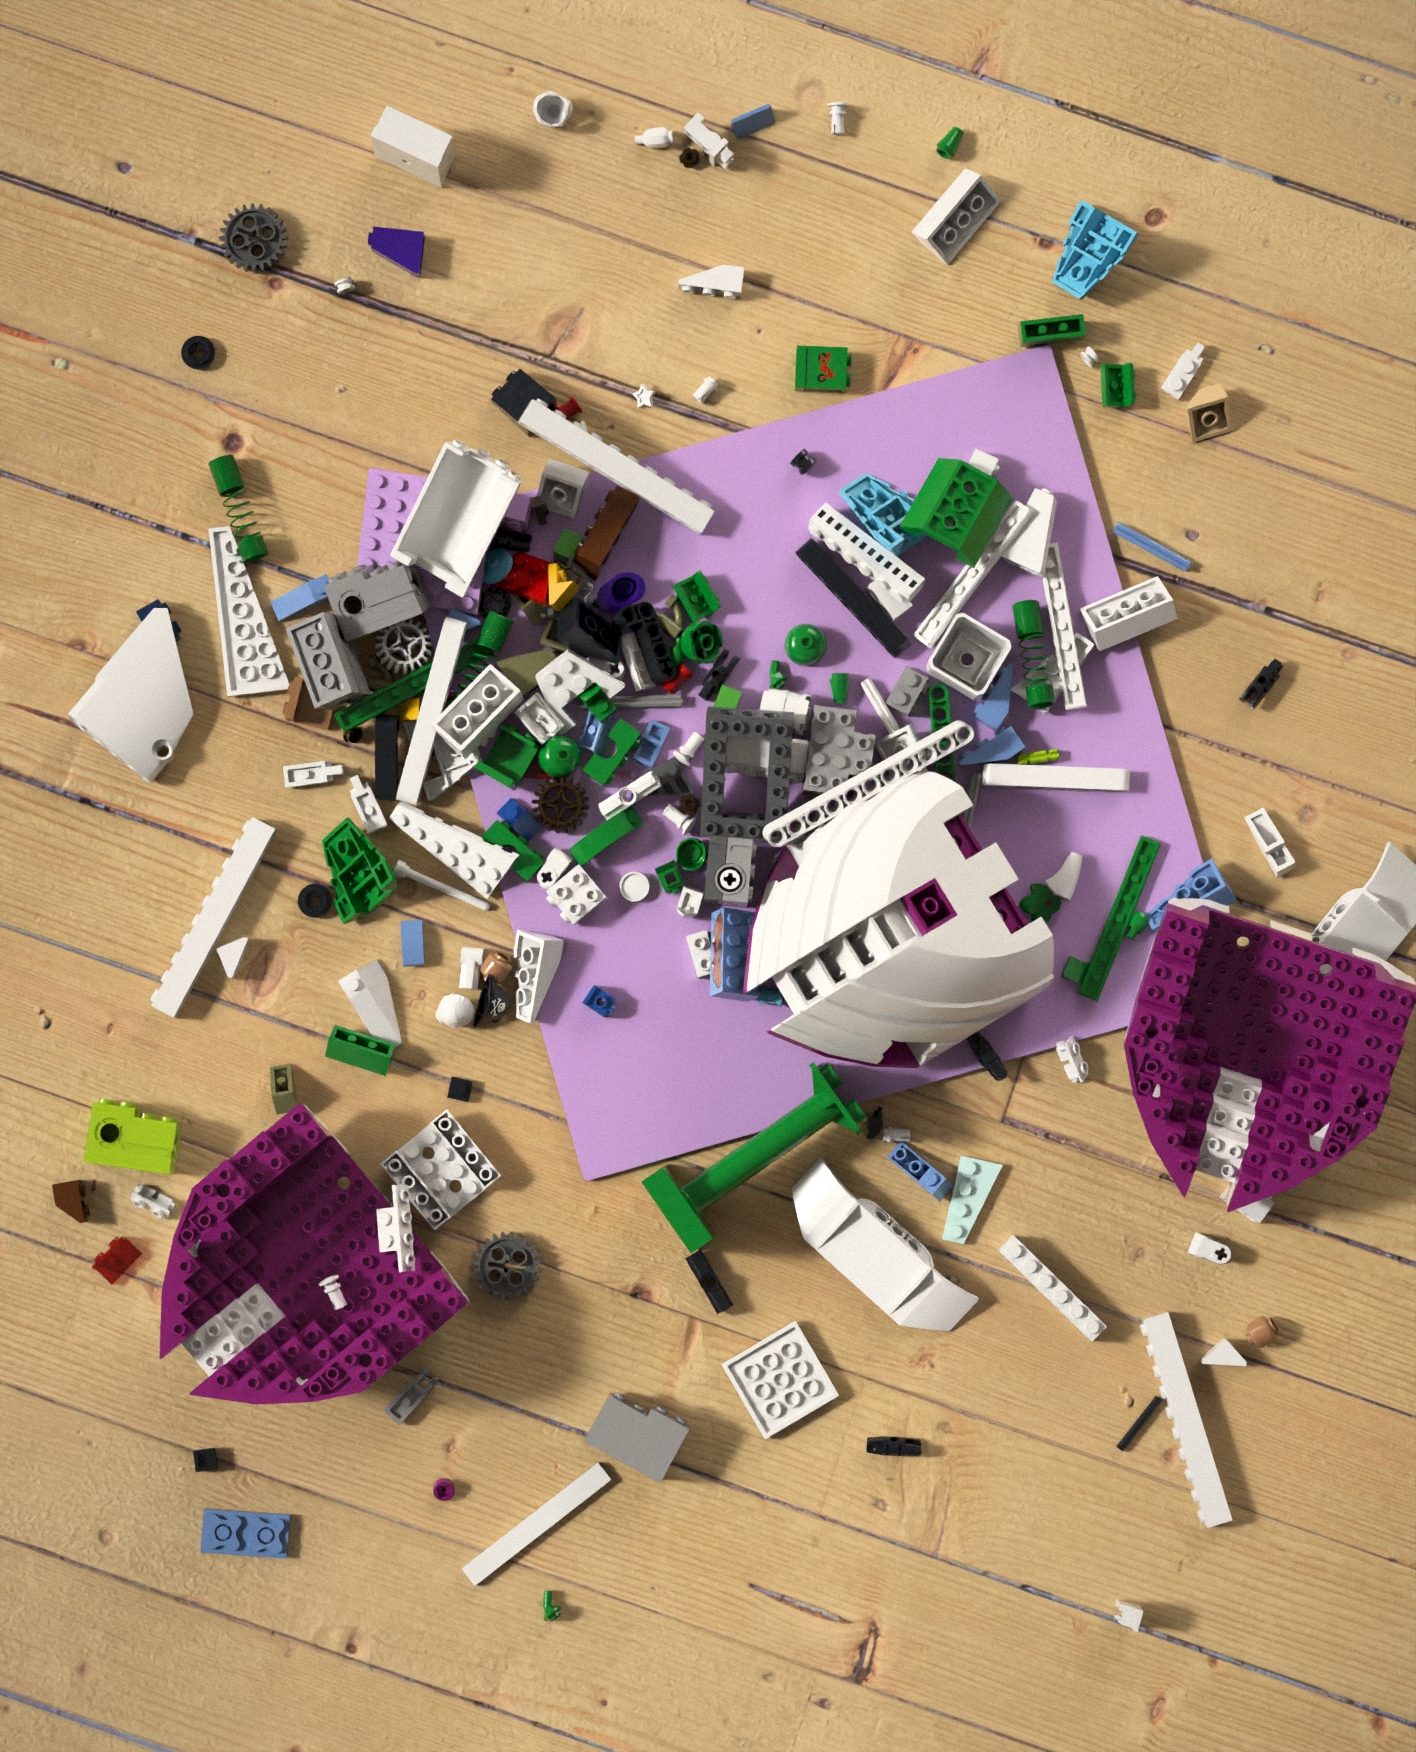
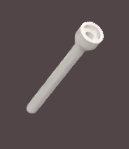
[393,860,490,911]

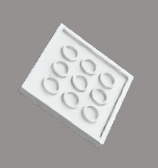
[721,1321,839,1439]

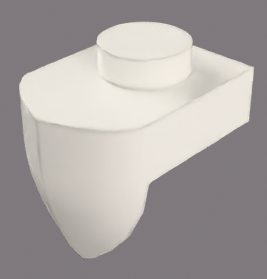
[677,885,705,918]

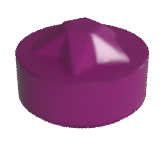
[433,1478,455,1501]

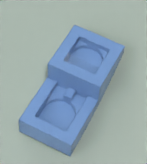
[632,719,670,769]
[401,920,425,967]

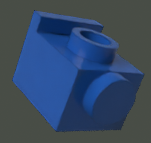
[582,985,617,1017]

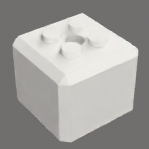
[926,613,1011,700]

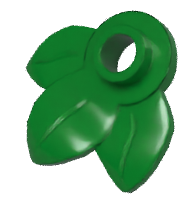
[1019,883,1062,923]

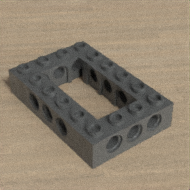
[700,706,794,841]

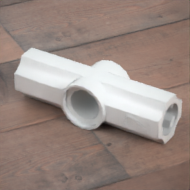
[598,771,661,820]

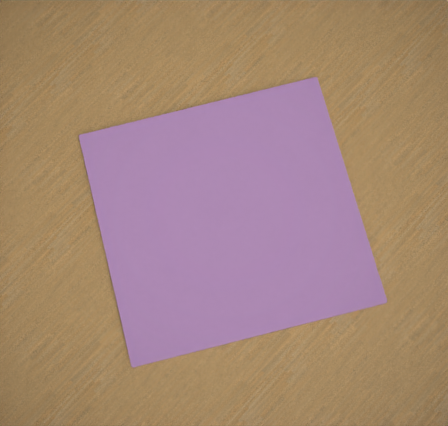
[423,345,1203,1181]

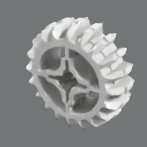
[375,618,432,675]

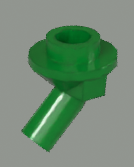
[769,660,788,690]
[543,1590,562,1622]

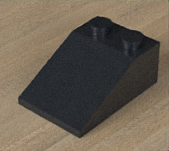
[557,597,622,664]

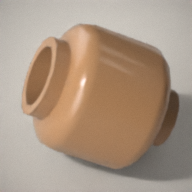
[480,951,512,983]
[1245,1316,1279,1348]

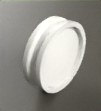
[619,872,649,902]

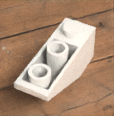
[678,265,744,299]

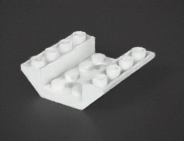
[381,1109,501,1231]

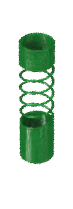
[208,454,269,563]
[1012,600,1055,709]
[448,611,514,706]

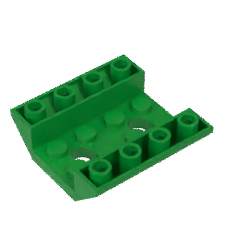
[899,458,1013,568]

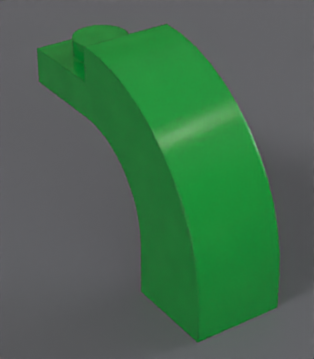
[569,806,644,866]

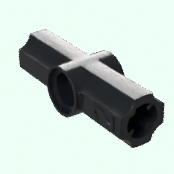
[685,1249,733,1315]

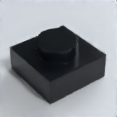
[531,496,549,526]
[447,1077,473,1102]
[193,1447,218,1472]

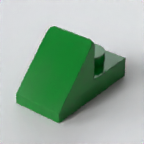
[577,683,617,724]

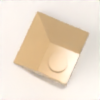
[1186,383,1233,442]

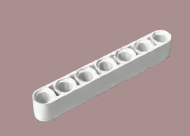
[982,764,1130,792]

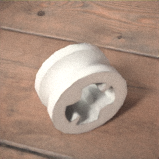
[334,277,356,294]
[1080,347,1100,368]

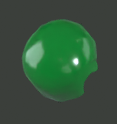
[676,838,708,871]

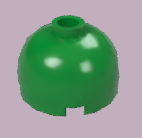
[680,621,723,664]
[784,624,827,666]
[538,735,581,778]

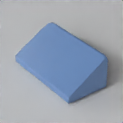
[731,104,775,139]
[578,711,615,756]

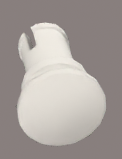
[827,102,848,135]
[673,732,705,766]
[662,804,697,835]
[319,1275,347,1310]

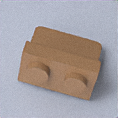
[282,677,333,730]

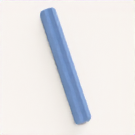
[1114,523,1191,572]

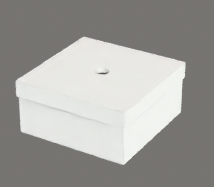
[370,106,455,188]

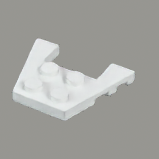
[535,649,625,736]
[403,721,482,801]

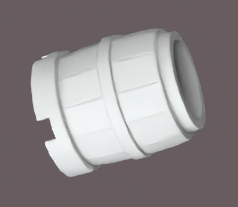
[760,689,812,736]

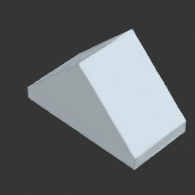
[217,937,250,979]
[1201,1338,1246,1366]

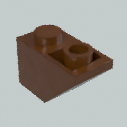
[52,1180,90,1223]

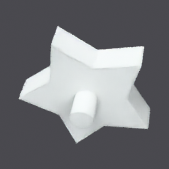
[633,384,656,408]

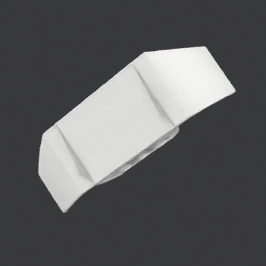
[1311,842,1416,974]
[792,1157,979,1331]

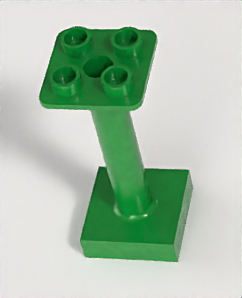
[642,1062,868,1254]

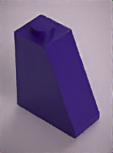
[368,226,425,278]

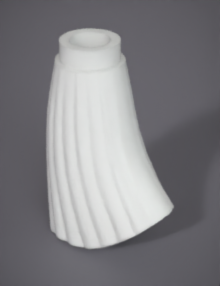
[1045,852,1083,901]

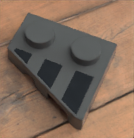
[637,757,694,796]

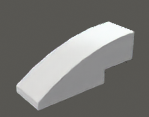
[1245,808,1296,878]

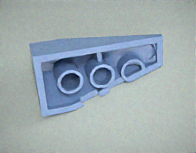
[1147,858,1236,932]

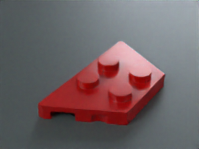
[484,552,552,606]

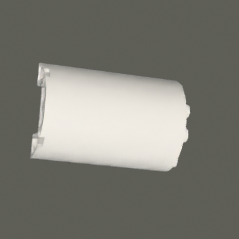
[390,440,521,598]

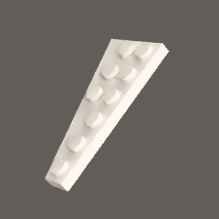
[389,801,519,899]

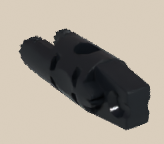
[489,529,532,552]
[698,648,741,701]
[1239,659,1283,709]
[966,1031,1008,1082]
[866,1436,922,1457]

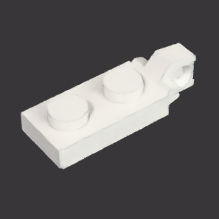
[1160,343,1205,400]
[621,632,656,692]
[283,761,344,788]
[350,775,388,834]

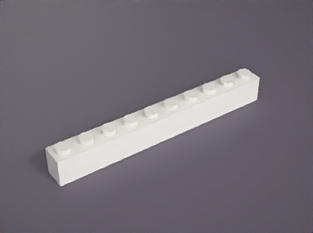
[518,399,715,534]
[150,817,277,1018]
[1140,1312,1232,1528]

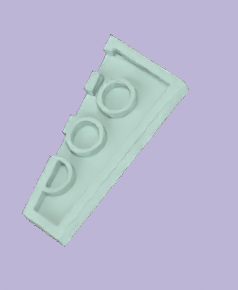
[942,1156,1003,1244]

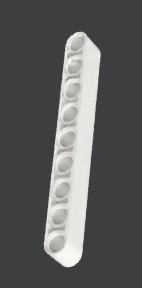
[396,617,467,805]

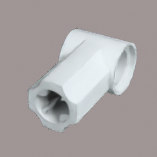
[459,946,484,990]

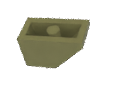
[509,592,548,626]
[270,1063,297,1114]

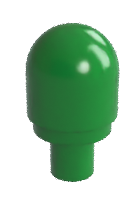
[669,637,685,667]
[1126,911,1149,940]

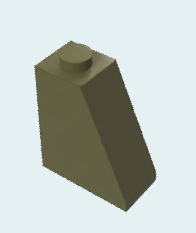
[497,649,560,698]

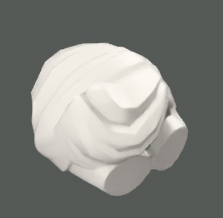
[533,91,573,128]
[436,994,475,1028]

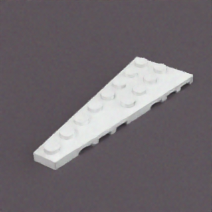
[208,526,289,697]

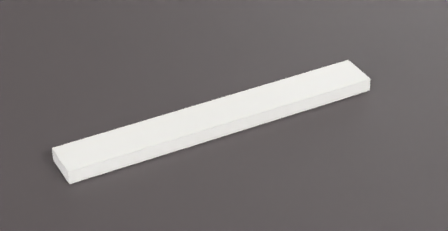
[913,500,1034,649]
[1042,542,1087,711]
[462,1462,611,1586]

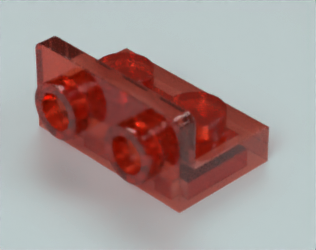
[92,1236,143,1285]

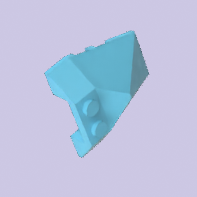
[1052,200,1139,300]
[839,473,926,557]

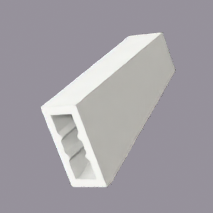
[1002,488,1057,578]

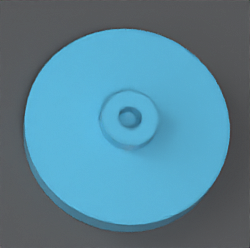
[483,548,513,584]

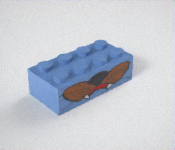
[710,907,760,1002]

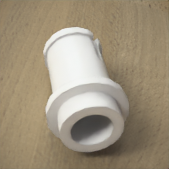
[692,376,719,404]
[883,1126,910,1143]

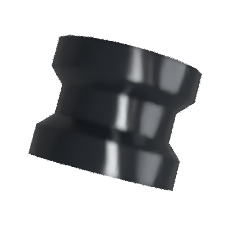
[790,448,817,475]

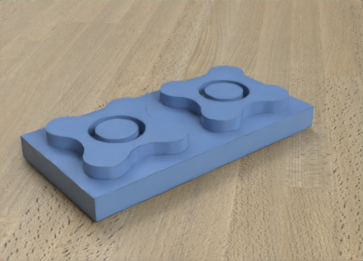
[201,1508,291,1558]

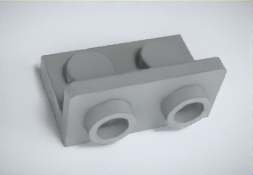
[885,666,930,716]

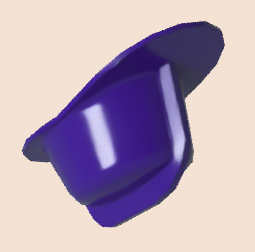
[597,572,646,613]

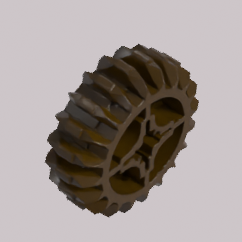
[532,776,589,834]

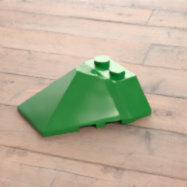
[322,818,399,924]

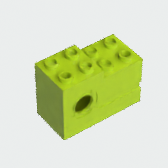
[84,1099,182,1175]

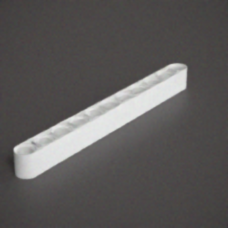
[762,720,974,847]

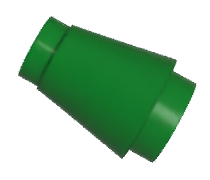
[936,127,964,159]
[829,673,850,703]

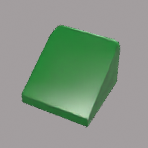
[1061,956,1089,984]

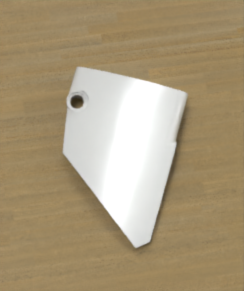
[68,608,194,783]

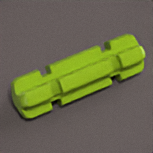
[1017,749,1059,765]

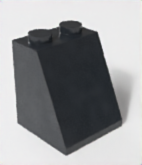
[491,369,558,437]

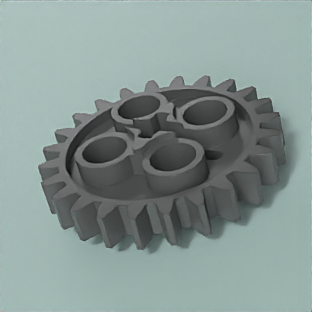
[219,203,288,273]
[472,1231,542,1301]

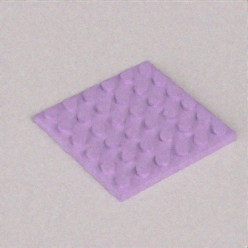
[357,467,487,615]

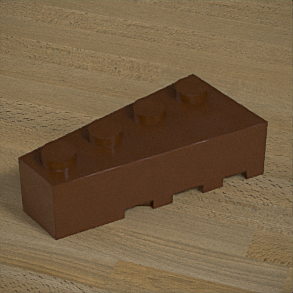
[574,485,639,581]

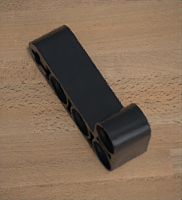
[611,602,677,685]
[375,714,400,801]

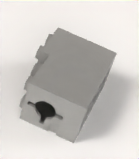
[323,560,433,642]
[286,612,371,710]
[584,1392,690,1483]

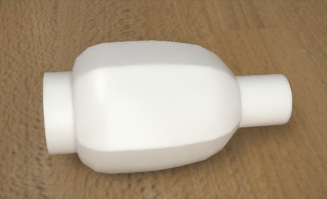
[635,127,674,148]

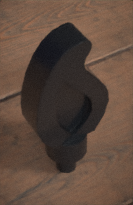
[866,1106,883,1139]

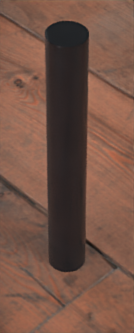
[1116,1396,1162,1452]

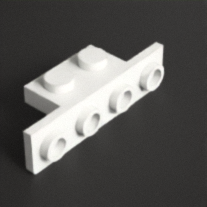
[376,1185,415,1272]

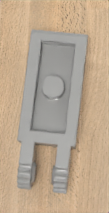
[384,1367,439,1425]

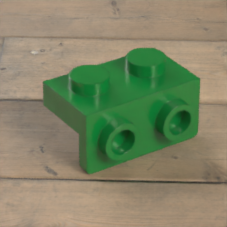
[1100,363,1136,408]
[673,570,721,623]

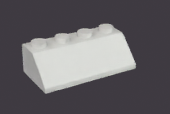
[912,168,1001,265]
[1080,576,1178,651]
[431,664,524,759]
[725,736,809,783]

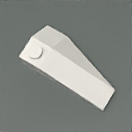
[514,930,564,1024]
[338,960,402,1048]

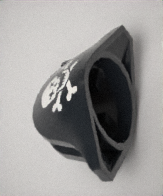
[473,974,510,1028]

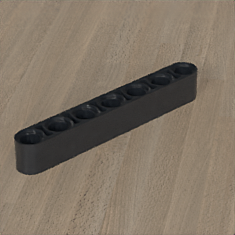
[795,538,911,658]

